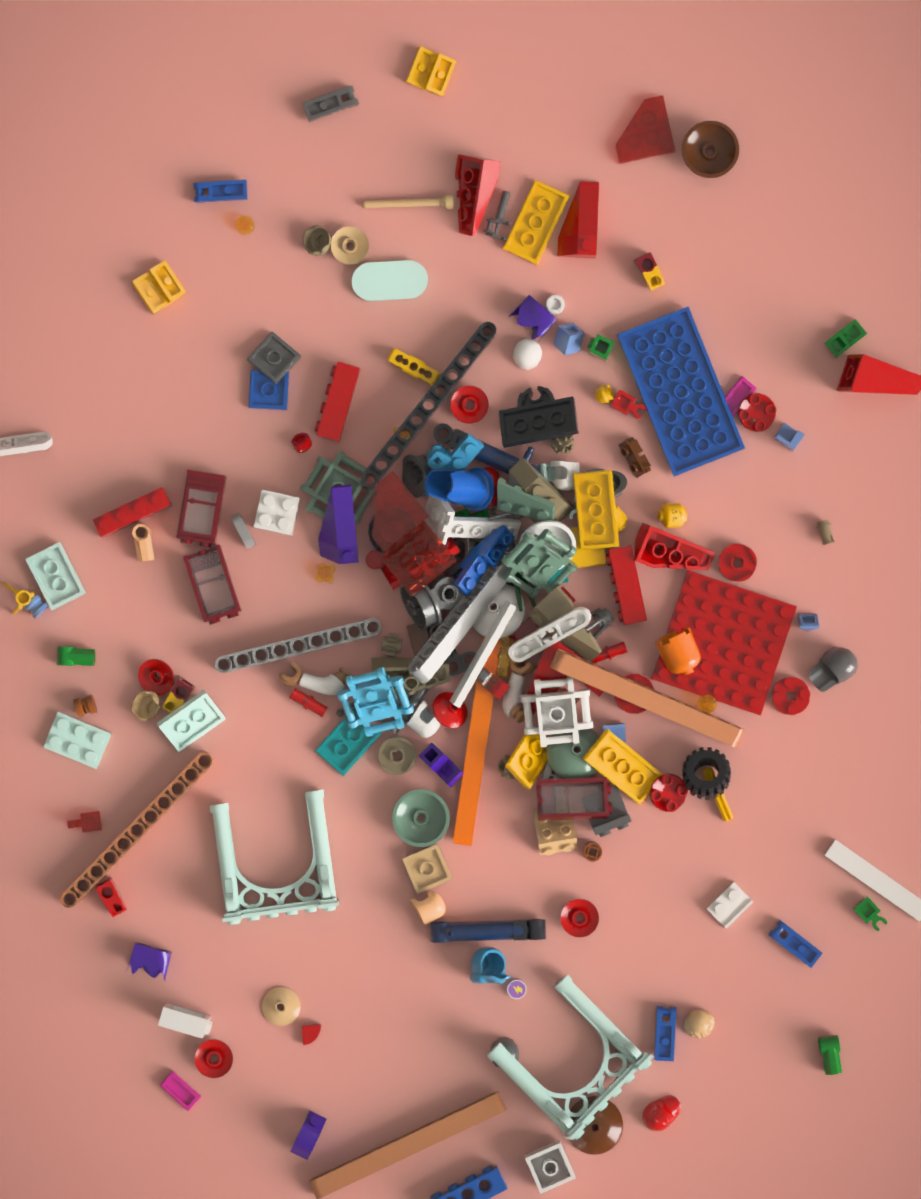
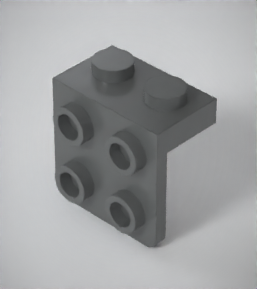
[582,786,631,837]

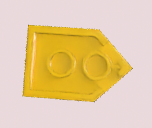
[505,734,547,789]

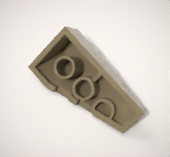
[528,586,602,662]
[371,657,450,700]

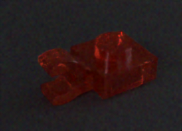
[67,811,102,832]

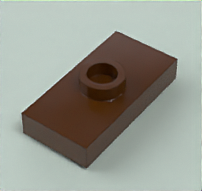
[407,624,429,656]

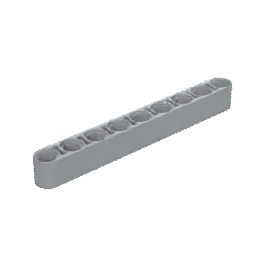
[408,540,518,683]
[215,618,382,673]

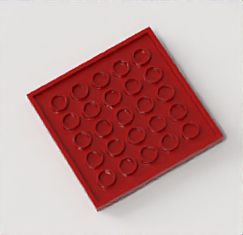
[651,570,797,716]

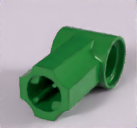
[57,646,96,666]
[818,1035,842,1075]

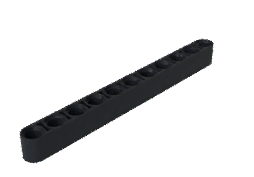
[360,322,496,490]

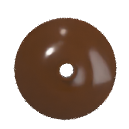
[682,121,739,178]
[570,1096,623,1155]

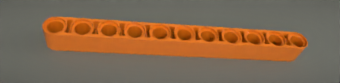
[453,636,502,846]

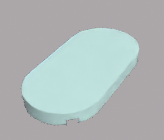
[352,260,428,301]

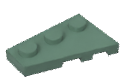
[497,478,555,521]

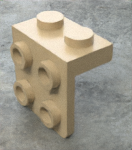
[533,805,578,855]

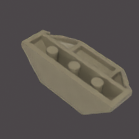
[509,457,575,523]

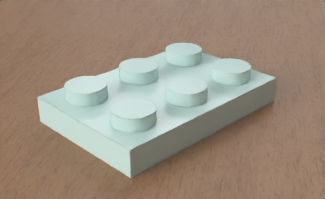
[25,542,86,611]
[157,690,226,752]
[43,712,112,769]

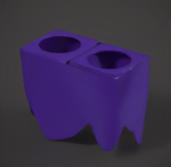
[508,295,557,342]
[126,942,172,981]

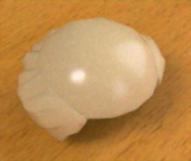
[131,691,160,721]
[683,1009,715,1039]

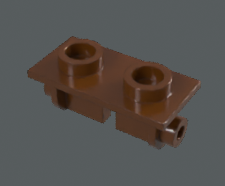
[619,437,651,478]

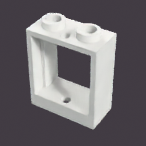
[158,1003,213,1039]

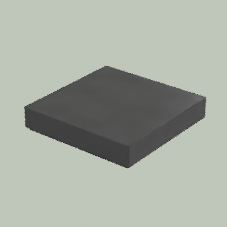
[247,332,301,385]

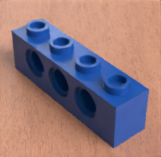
[430,1165,508,1199]

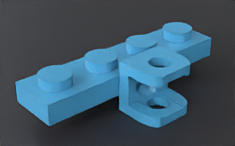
[424,433,484,497]

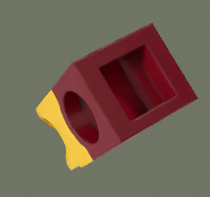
[633,252,665,291]
[162,677,196,713]

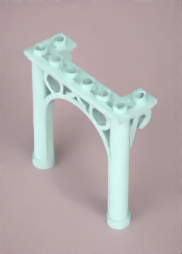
[209,790,340,925]
[487,974,654,1140]

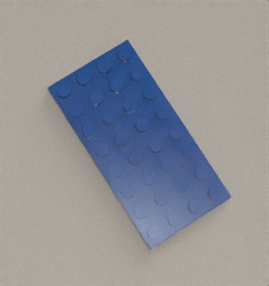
[617,306,745,477]

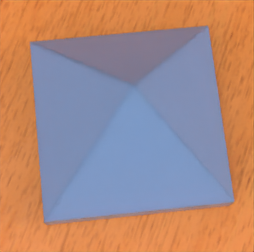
[798,614,819,631]

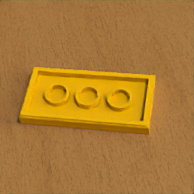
[503,180,570,265]
[573,469,620,550]
[582,728,663,805]

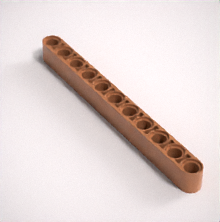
[550,649,745,748]
[60,752,214,908]
[308,1091,506,1199]

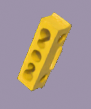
[387,348,441,386]

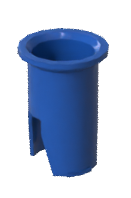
[425,468,494,512]

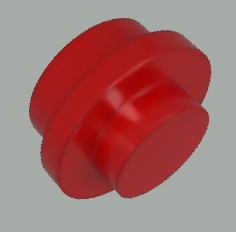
[366,550,385,569]

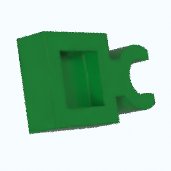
[853,896,887,931]

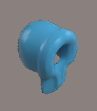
[470,947,511,984]

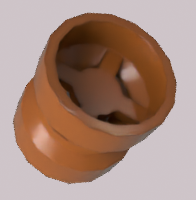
[73,694,97,718]
[583,842,602,862]

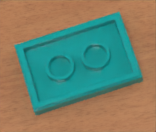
[315,708,382,776]

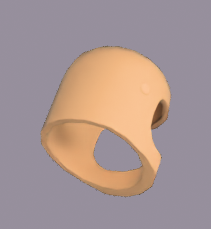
[409,892,445,925]

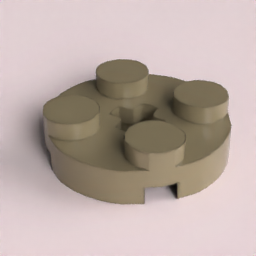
[378,737,416,775]

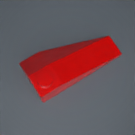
[455,154,501,236]
[557,181,599,258]
[634,522,716,570]

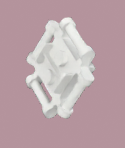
[520,676,593,747]

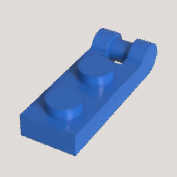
[193,180,248,203]
[768,920,823,968]
[654,1006,676,1061]

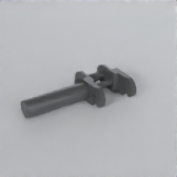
[483,191,511,241]

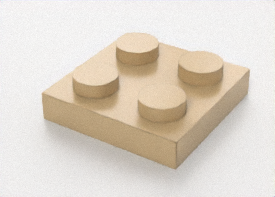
[402,843,452,894]

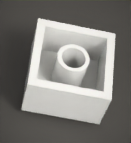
[254,490,301,536]
[525,1139,576,1194]

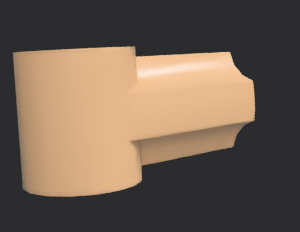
[132,524,155,562]

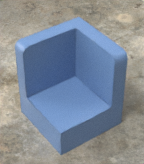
[554,323,585,355]
[773,423,805,451]
[601,724,626,743]

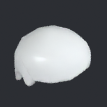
[512,338,542,370]

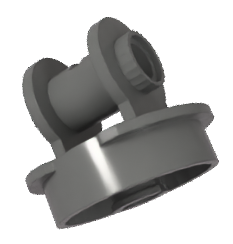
[400,574,463,630]

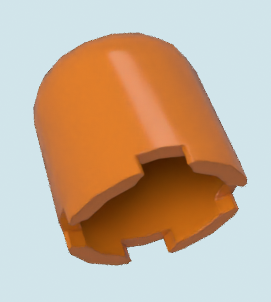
[654,627,701,676]

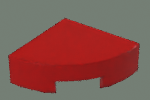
[302,1024,321,1045]

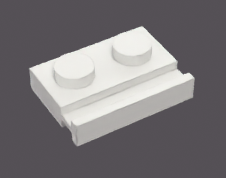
[706,882,753,929]

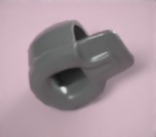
[808,647,858,692]

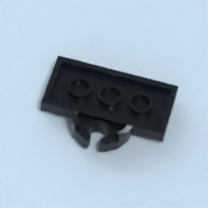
[499,386,579,448]

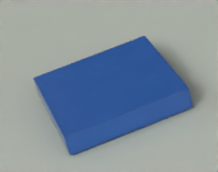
[248,370,289,410]

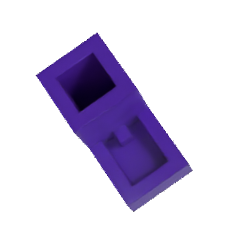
[419,743,464,787]
[290,1111,327,1160]

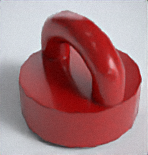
[291,433,312,453]

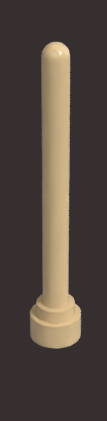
[362,194,454,210]

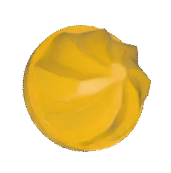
[595,385,614,403]

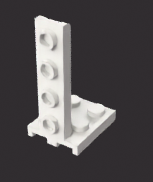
[422,495,521,545]

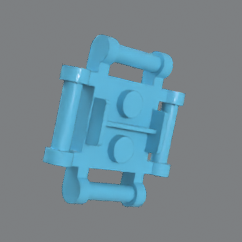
[336,667,414,737]

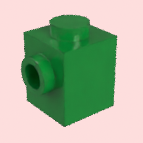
[587,334,615,362]

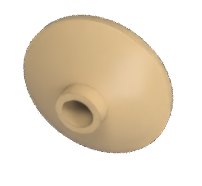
[331,226,369,265]
[262,987,300,1026]

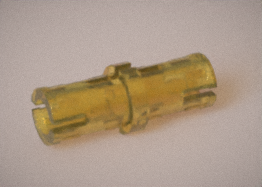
[495,637,514,677]

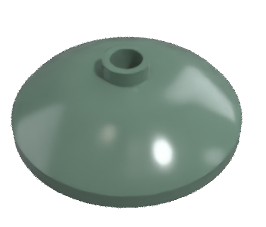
[546,729,599,779]
[392,789,450,847]

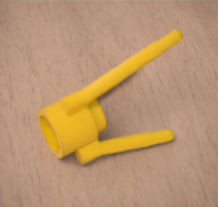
[2,582,35,614]

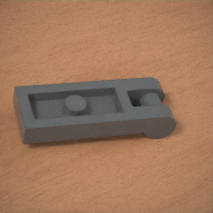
[302,86,359,122]

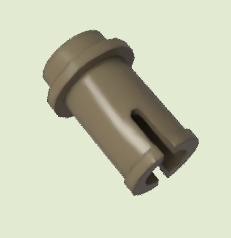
[816,520,835,545]

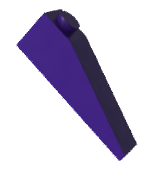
[318,484,359,564]

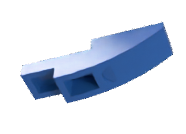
[453,525,515,596]

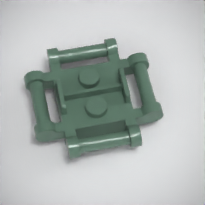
[300,451,378,524]
[501,529,578,598]

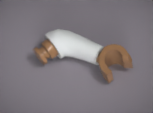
[502,658,537,723]
[278,661,350,695]

